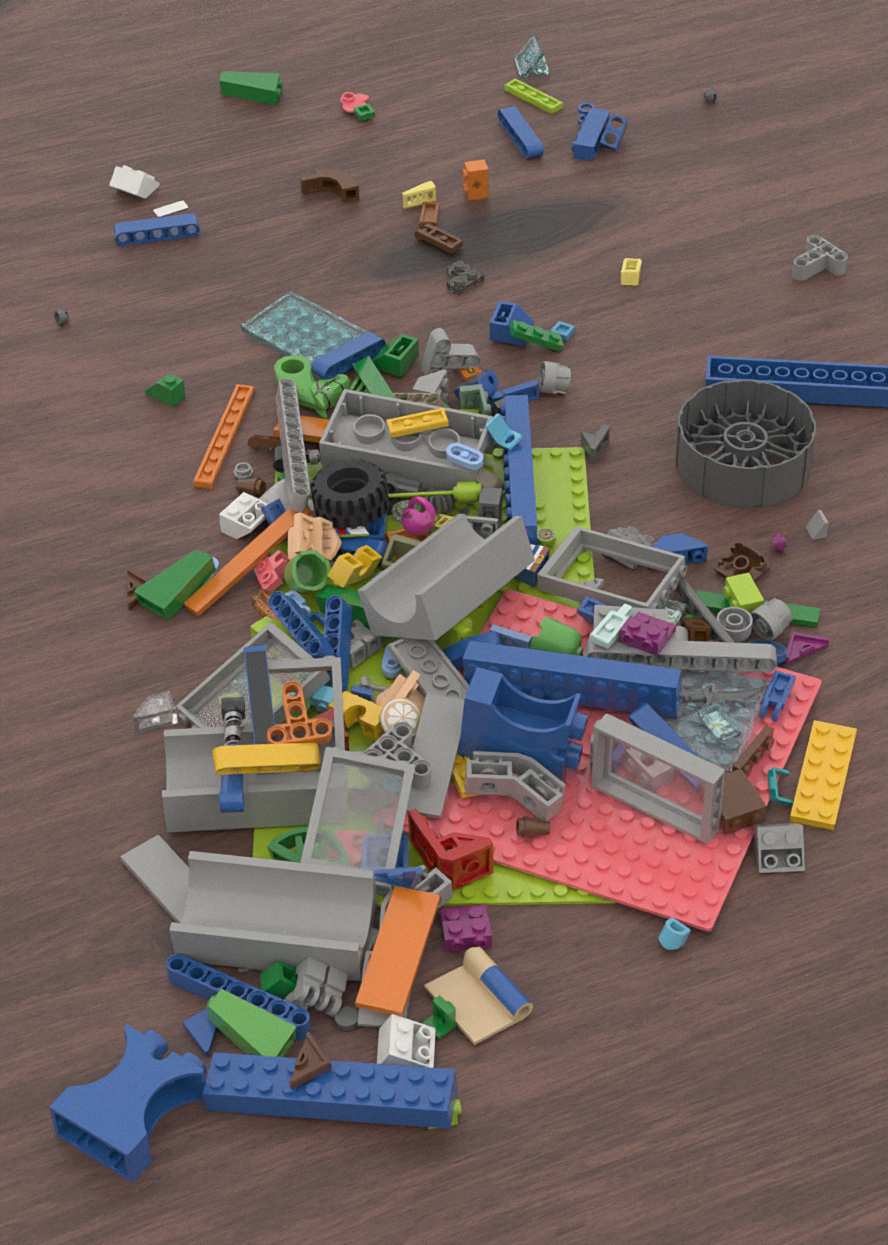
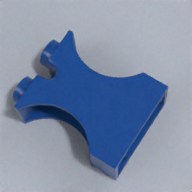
[458,667,588,781]
[50,1024,207,1183]

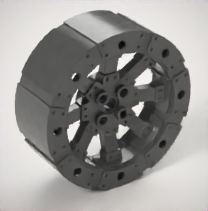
[675,380,816,508]

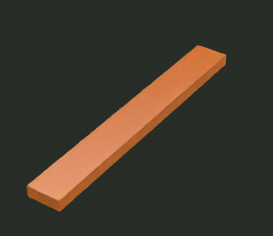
[193,384,255,489]
[183,508,312,617]

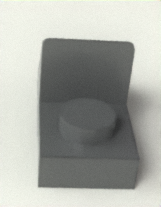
[581,424,610,464]

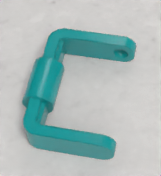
[768,767,793,806]

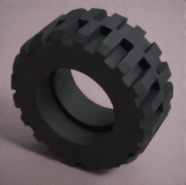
[310,459,389,529]

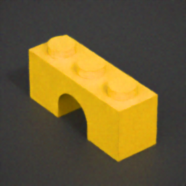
[327,545,382,588]
[328,691,386,741]

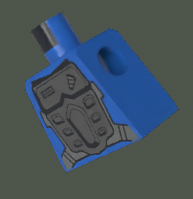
[453,369,499,400]

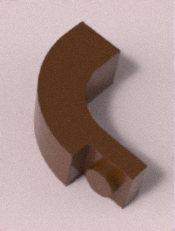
[300,169,359,203]

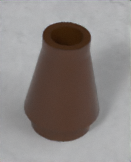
[236,477,266,497]
[516,816,550,838]

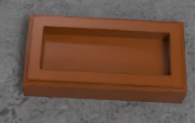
[419,202,440,228]

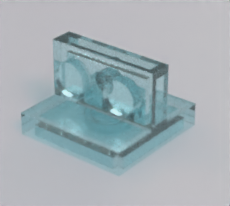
[514,35,549,79]

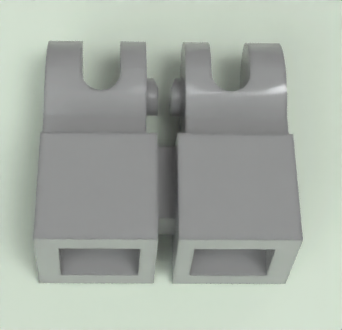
[349,619,382,669]
[293,956,348,1017]

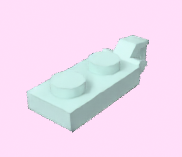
[589,604,632,649]

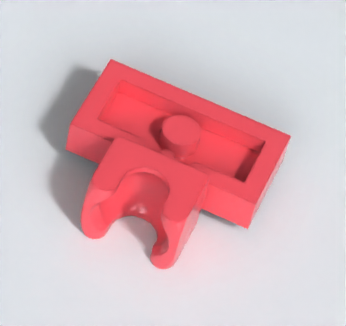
[253,550,290,595]

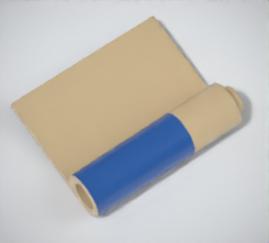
[424,947,533,1045]

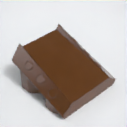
[713,542,772,581]

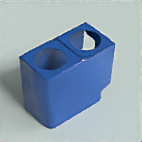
[600,113,628,153]

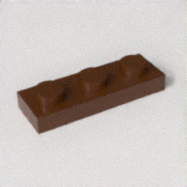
[732,725,775,777]

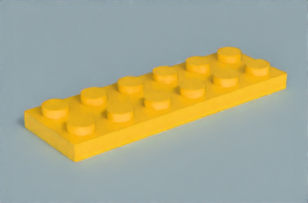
[790,720,857,830]

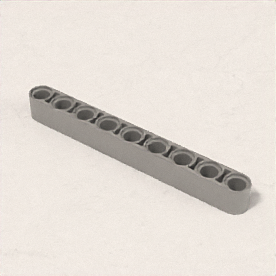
[585,638,777,673]

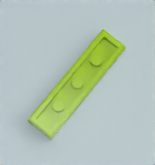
[504,79,563,114]

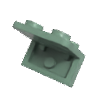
[459,384,491,416]

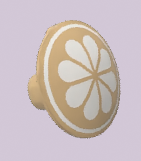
[379,698,421,738]

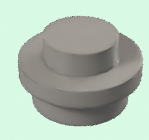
[234,462,253,480]

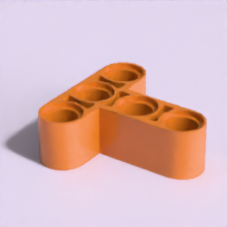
[267,681,332,746]

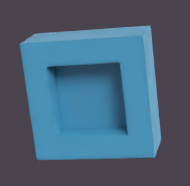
[550,321,575,342]

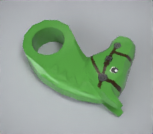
[274,355,350,419]

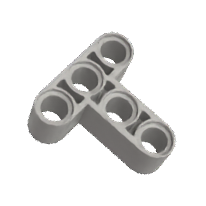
[792,235,848,281]
[421,328,481,376]
[362,722,431,789]

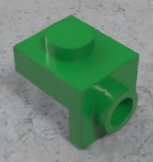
[423,995,456,1039]

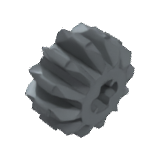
[421,487,455,515]

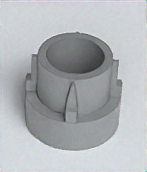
[537,361,571,395]
[750,598,792,641]
[717,607,753,643]

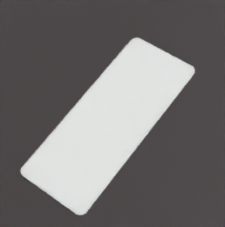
[153,201,188,217]

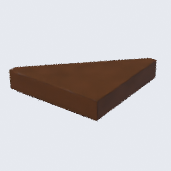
[127,568,149,610]
[289,1032,332,1090]

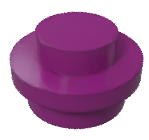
[772,532,787,552]

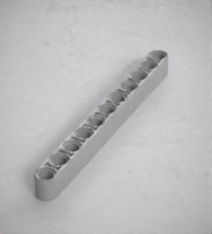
[275,379,311,512]

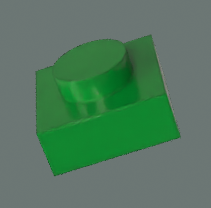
[353,103,375,121]

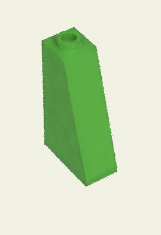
[207,989,297,1057]

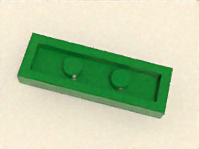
[509,320,564,352]

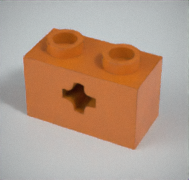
[462,159,489,200]

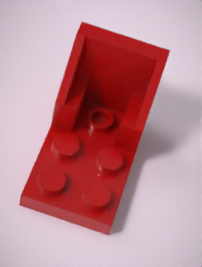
[408,808,493,890]

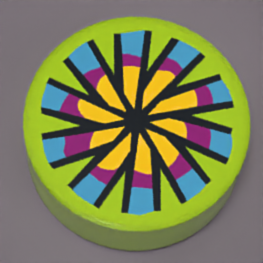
[537,528,556,546]

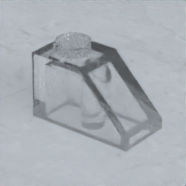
[133,691,178,733]

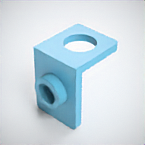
[485,413,523,450]

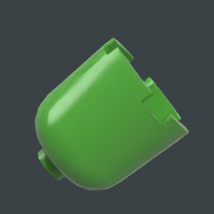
[284,550,331,593]
[530,616,584,656]

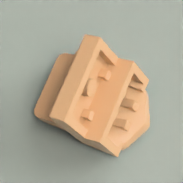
[288,513,342,561]
[374,670,425,711]

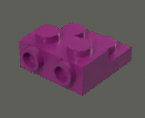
[619,611,677,656]
[440,905,492,951]

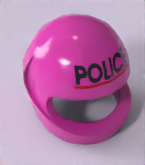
[402,496,437,537]

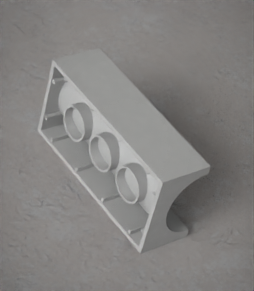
[319,389,494,504]
[358,514,535,640]
[162,721,347,832]
[169,851,378,981]

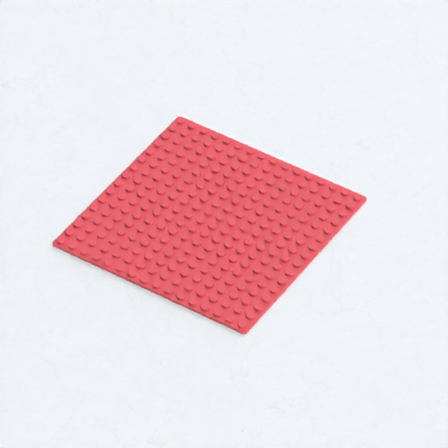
[371,590,821,932]

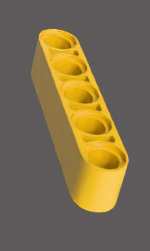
[212,742,322,775]

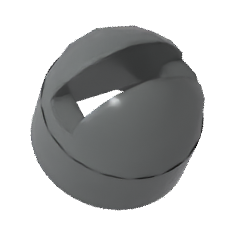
[703,88,718,102]
[54,310,69,325]

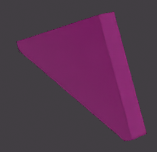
[784,632,830,664]

